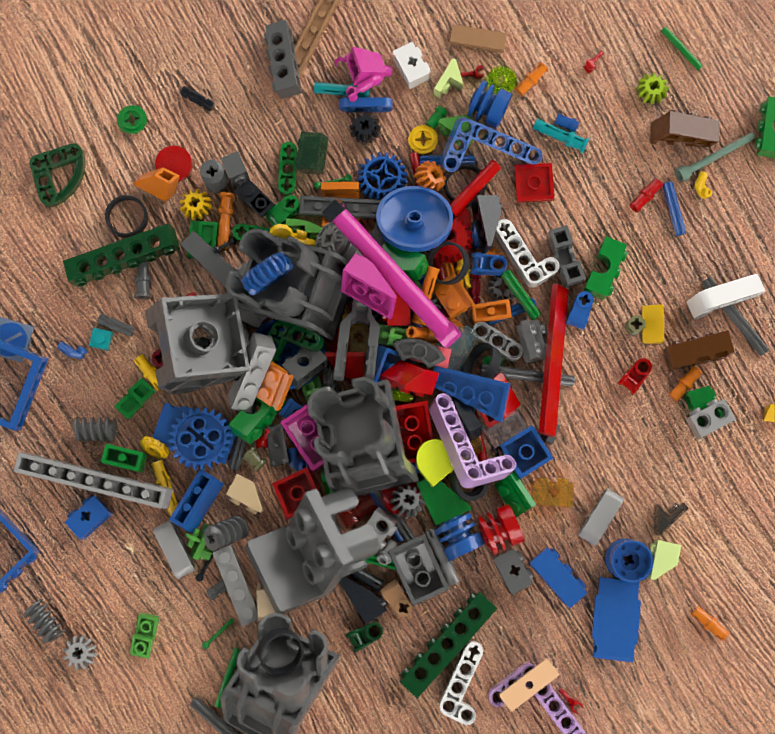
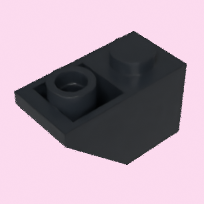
[235,178,275,218]

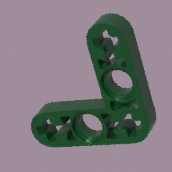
[268,320,323,363]

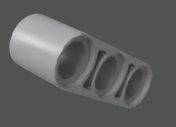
[472,322,523,362]
[578,488,624,546]
[153,520,196,579]

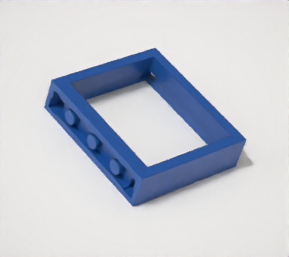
[0,339,49,431]
[0,509,40,593]

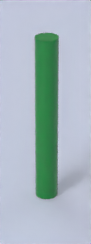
[660,26,703,71]
[214,647,242,708]

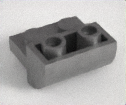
[516,319,547,363]

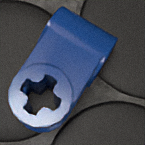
[470,253,507,276]
[566,291,594,330]

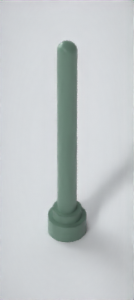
[675,133,756,182]

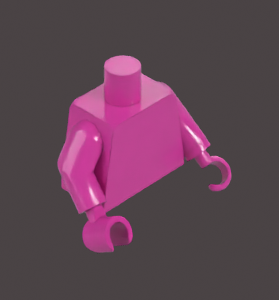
[334,47,392,102]

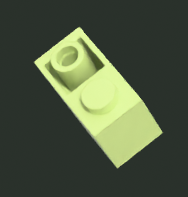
[647,540,681,580]

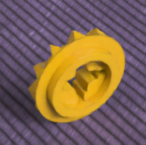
[408,125,438,155]
[140,436,169,459]

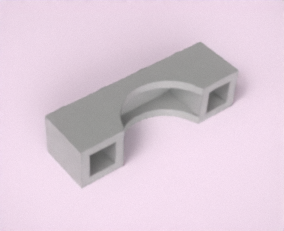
[228,333,276,412]
[213,545,258,627]

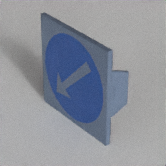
[0,317,34,363]

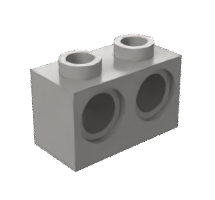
[686,398,736,439]
[366,507,398,552]

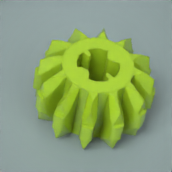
[636,72,669,105]

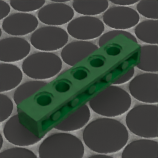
[63,223,180,287]
[399,592,498,699]

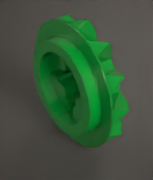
[117,105,147,135]

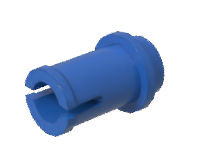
[554,113,580,132]

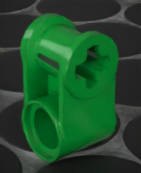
[265,195,300,226]

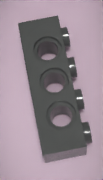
[264,20,302,99]

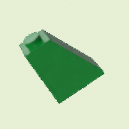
[382,242,429,281]
[416,476,472,526]

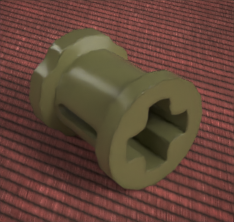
[625,315,645,336]
[242,447,268,472]

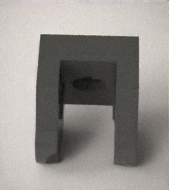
[145,294,250,394]

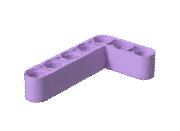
[429,393,516,488]
[488,662,586,734]

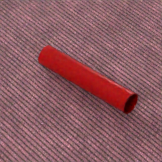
[449,160,501,217]

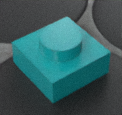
[89,328,113,351]

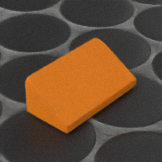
[471,299,512,324]

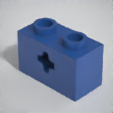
[65,495,114,540]

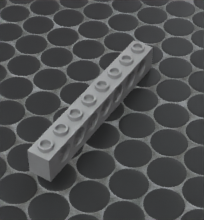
[13,452,173,509]

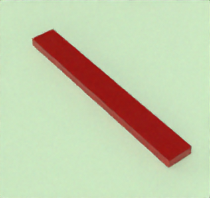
[539,284,569,437]

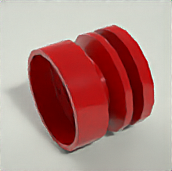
[477,504,525,555]

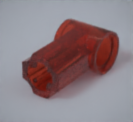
[338,494,378,529]

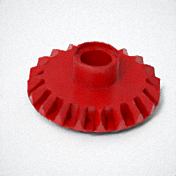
[427,217,473,263]

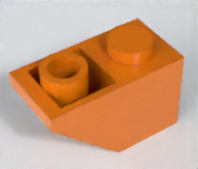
[134,167,179,202]

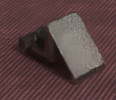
[654,502,689,535]

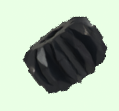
[349,111,381,144]

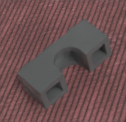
[546,225,586,288]

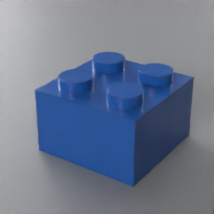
[498,425,553,479]

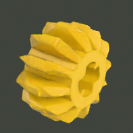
[179,188,212,221]

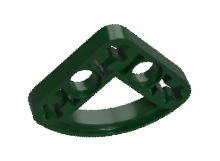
[29,143,85,208]

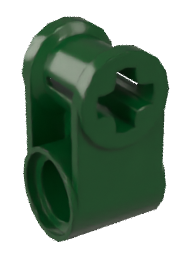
[345,621,384,653]

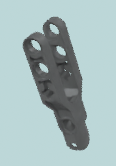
[334,299,380,381]

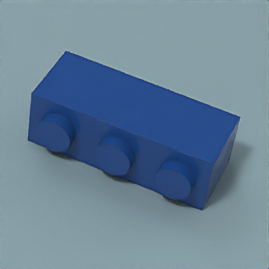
[169,469,224,533]
[528,547,587,608]

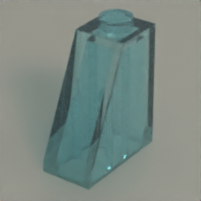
[434,325,479,371]

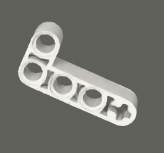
[495,219,559,287]
[686,274,766,320]
[439,641,483,725]

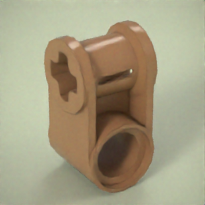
[380,579,413,617]

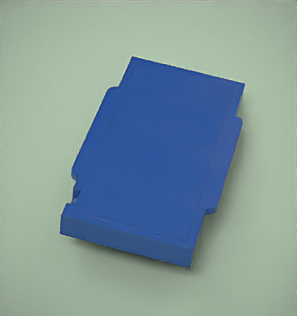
[153,403,236,464]
[592,577,641,663]

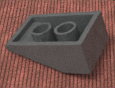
[388,534,449,606]

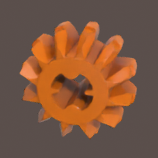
[414,161,447,192]

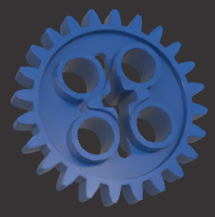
[168,407,233,471]

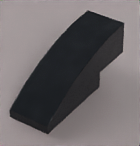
[449,395,483,441]

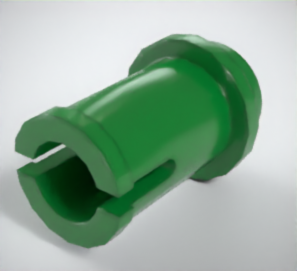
[425,106,448,130]

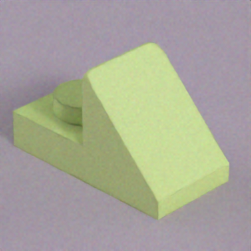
[434,58,463,99]

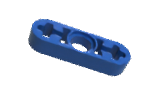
[339,97,393,112]

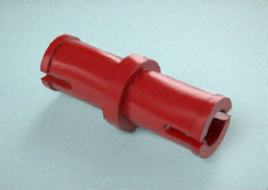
[629,178,663,213]

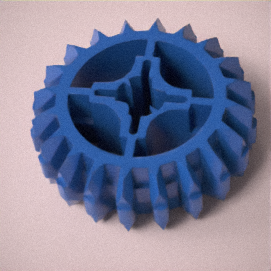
[357,152,408,200]
[241,252,293,295]

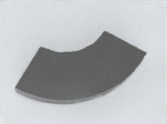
[393,339,446,369]

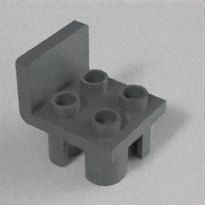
[226,229,349,341]
[308,377,418,497]
[245,487,379,614]
[221,613,339,734]

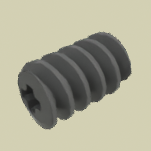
[200,160,228,193]
[74,417,117,442]
[204,516,249,551]
[23,599,66,643]

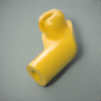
[694,171,712,199]

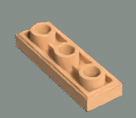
[499,658,559,712]

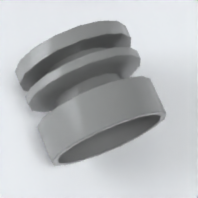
[315,222,364,262]

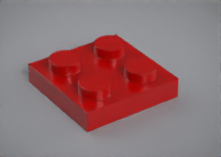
[514,163,555,203]

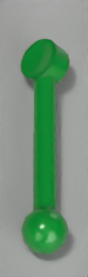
[314,174,352,189]
[202,618,235,649]

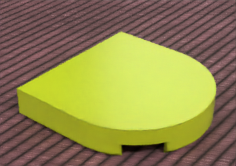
[416,439,454,487]

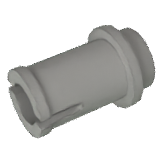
[377,540,398,565]

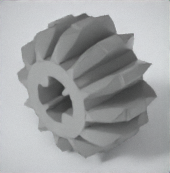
[62,635,97,670]

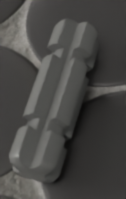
[97,314,135,337]
[206,579,227,600]

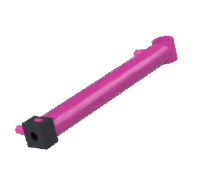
[321,199,462,348]

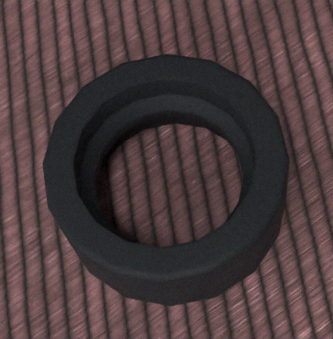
[450,470,489,501]

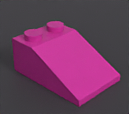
[341,254,397,319]
[280,404,324,472]

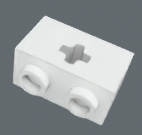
[393,41,431,89]

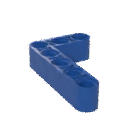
[440,117,542,172]

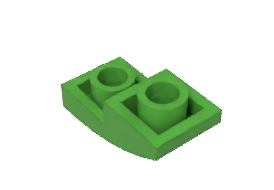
[286,219,322,240]
[130,612,160,659]

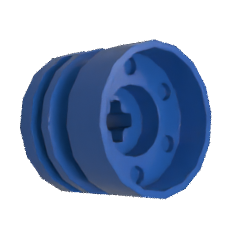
[467,80,513,130]
[434,513,485,561]
[605,538,653,583]

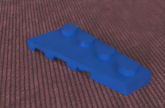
[434,366,511,423]

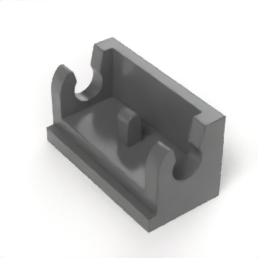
[265,424,290,467]

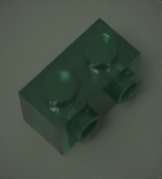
[295,132,329,174]

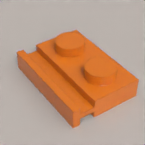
[433,273,475,319]
[256,362,294,411]

